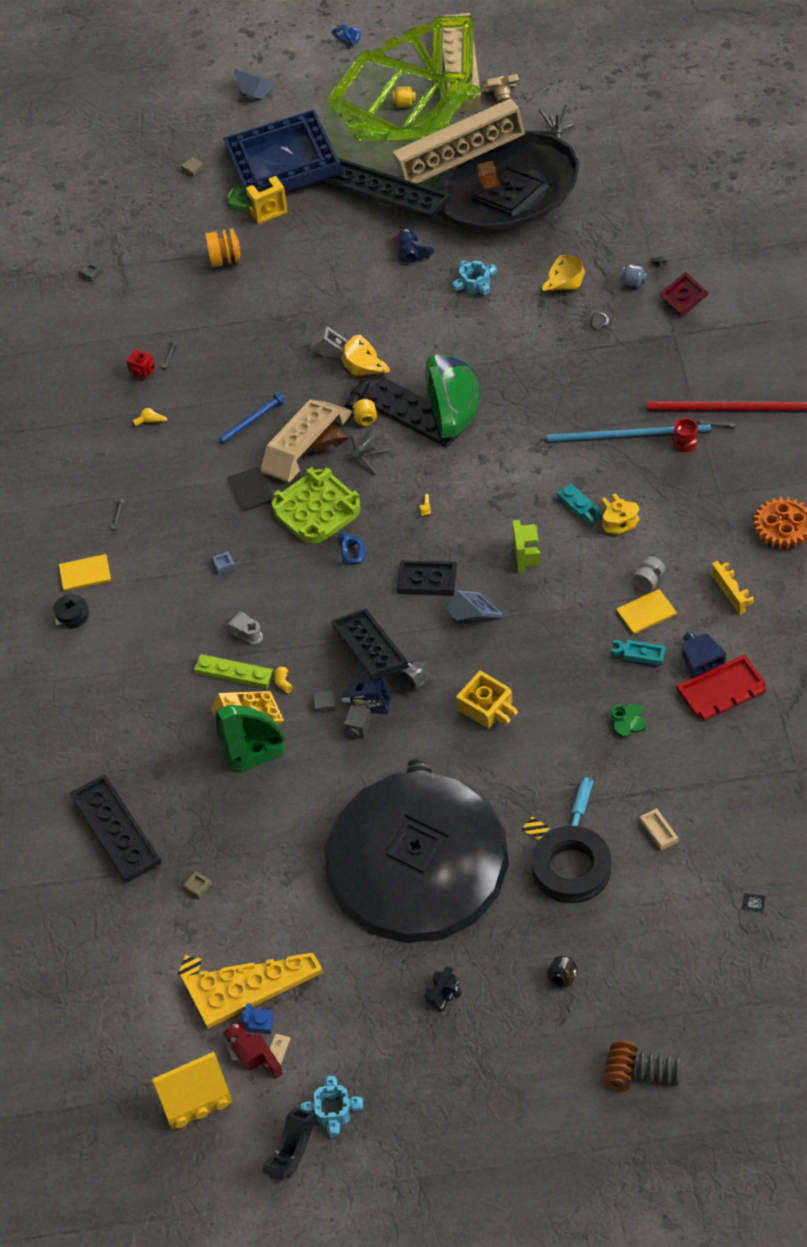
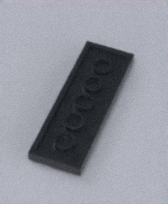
[362,377,468,448]
[331,608,409,681]
[70,774,162,883]

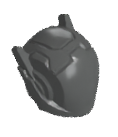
[386,652,435,694]

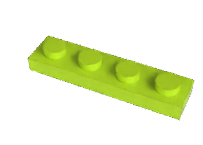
[194,654,274,689]

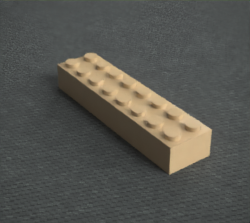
[439,13,481,113]
[393,98,525,183]

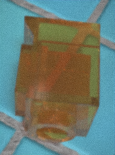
[476,161,499,189]

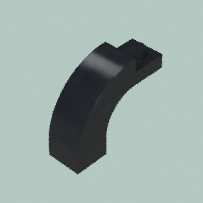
[262,1107,315,1180]

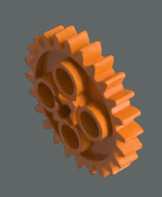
[754,497,807,549]

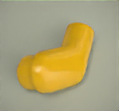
[275,667,293,693]

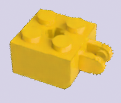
[456,671,518,729]

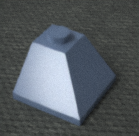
[234,69,276,100]
[446,590,503,621]

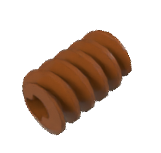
[603,1041,638,1092]

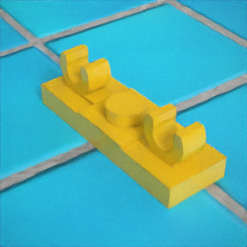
[711,561,754,615]

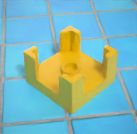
[246,176,288,224]

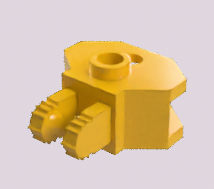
[601,493,640,535]

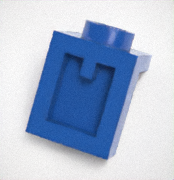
[241,1003,275,1034]

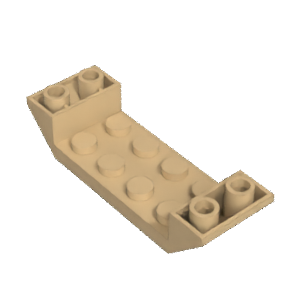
[261,400,353,482]

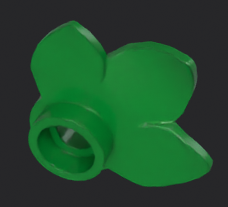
[609,704,646,737]

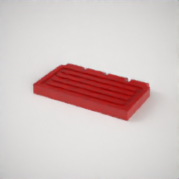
[677,654,766,721]

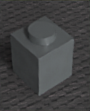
[344,705,371,739]

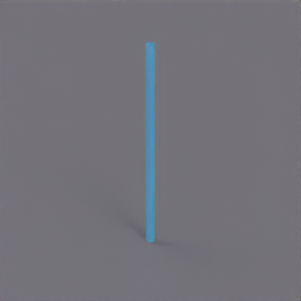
[547,424,711,442]

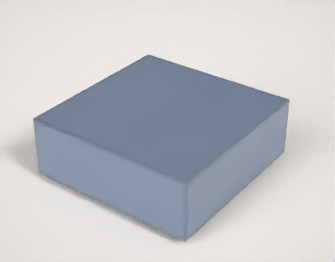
[211,551,235,574]

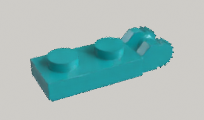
[557,484,603,525]

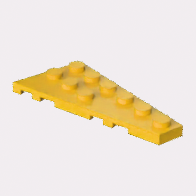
[181,953,323,1029]

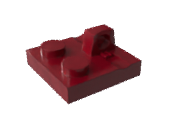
[660,272,709,317]

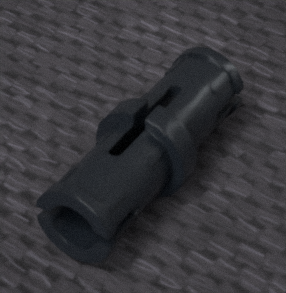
[344,379,370,410]

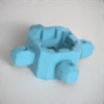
[452,260,497,295]
[301,1076,363,1137]

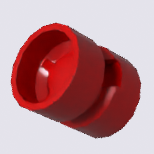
[673,418,698,453]

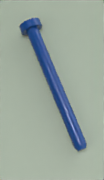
[219,393,284,443]

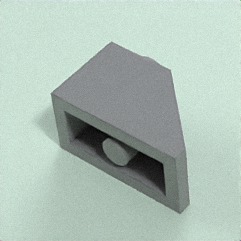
[311,326,348,358]

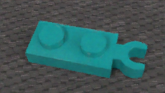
[611,640,666,666]

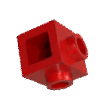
[126,349,155,379]

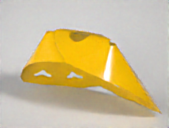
[542,255,585,291]
[341,335,390,376]

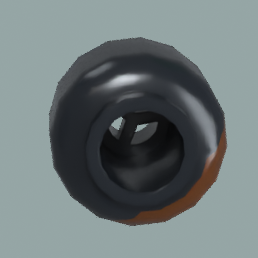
[547,956,578,988]

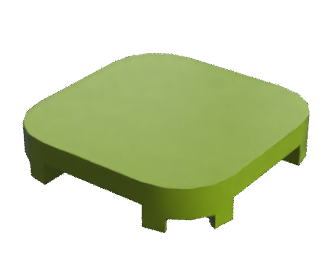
[272,467,361,544]

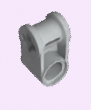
[226,612,263,645]

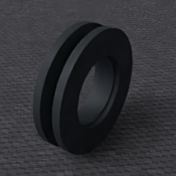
[532,826,611,903]

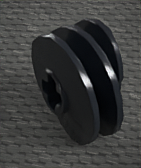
[53,594,89,628]

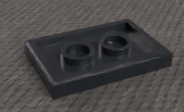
[397,560,457,596]

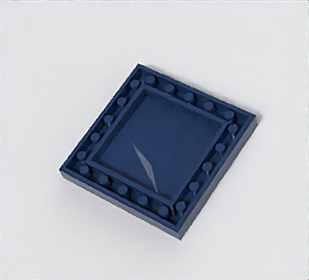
[223,109,342,203]

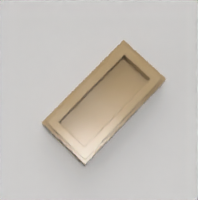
[639,808,678,851]

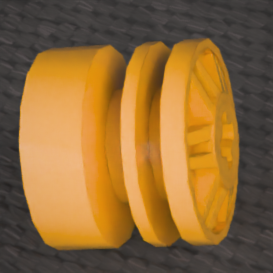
[205,228,241,268]

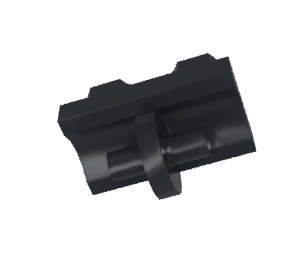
[424,967,462,1012]

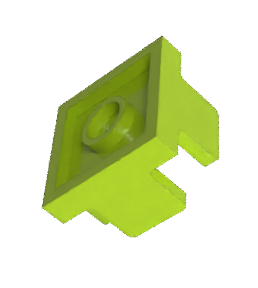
[513,520,540,573]

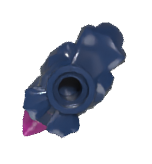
[392,228,434,263]

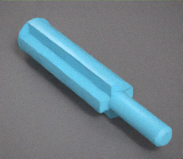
[571,777,593,826]

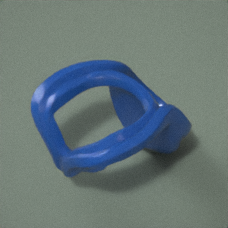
[331,24,361,45]
[336,531,366,563]

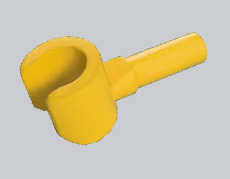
[419,494,431,516]

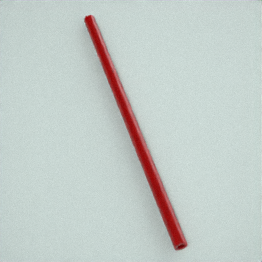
[647,401,807,411]

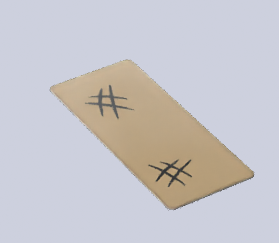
[270,1034,290,1065]

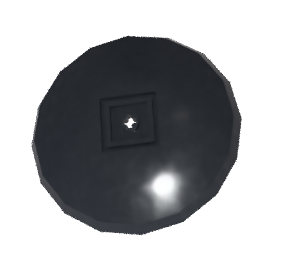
[434,131,580,230]
[325,771,509,943]

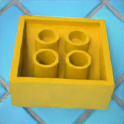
[152,1052,232,1130]

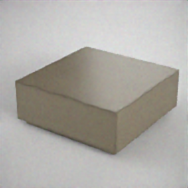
[181,157,205,177]
[183,871,213,899]

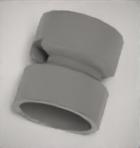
[632,556,665,592]

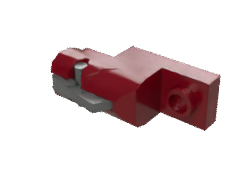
[223,1023,283,1079]

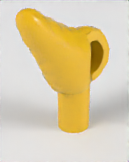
[133,408,167,426]

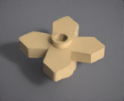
[483,74,519,102]

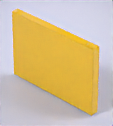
[59,554,111,591]
[616,589,677,635]

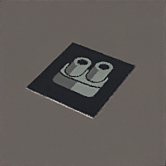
[742,893,766,912]

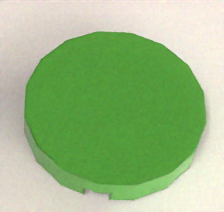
[228,185,253,211]

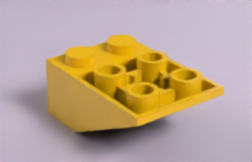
[211,691,284,724]

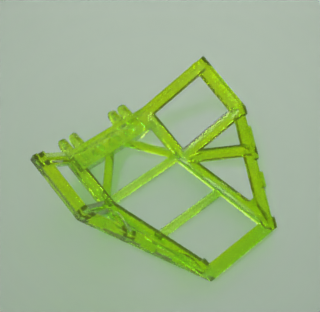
[328,15,481,141]

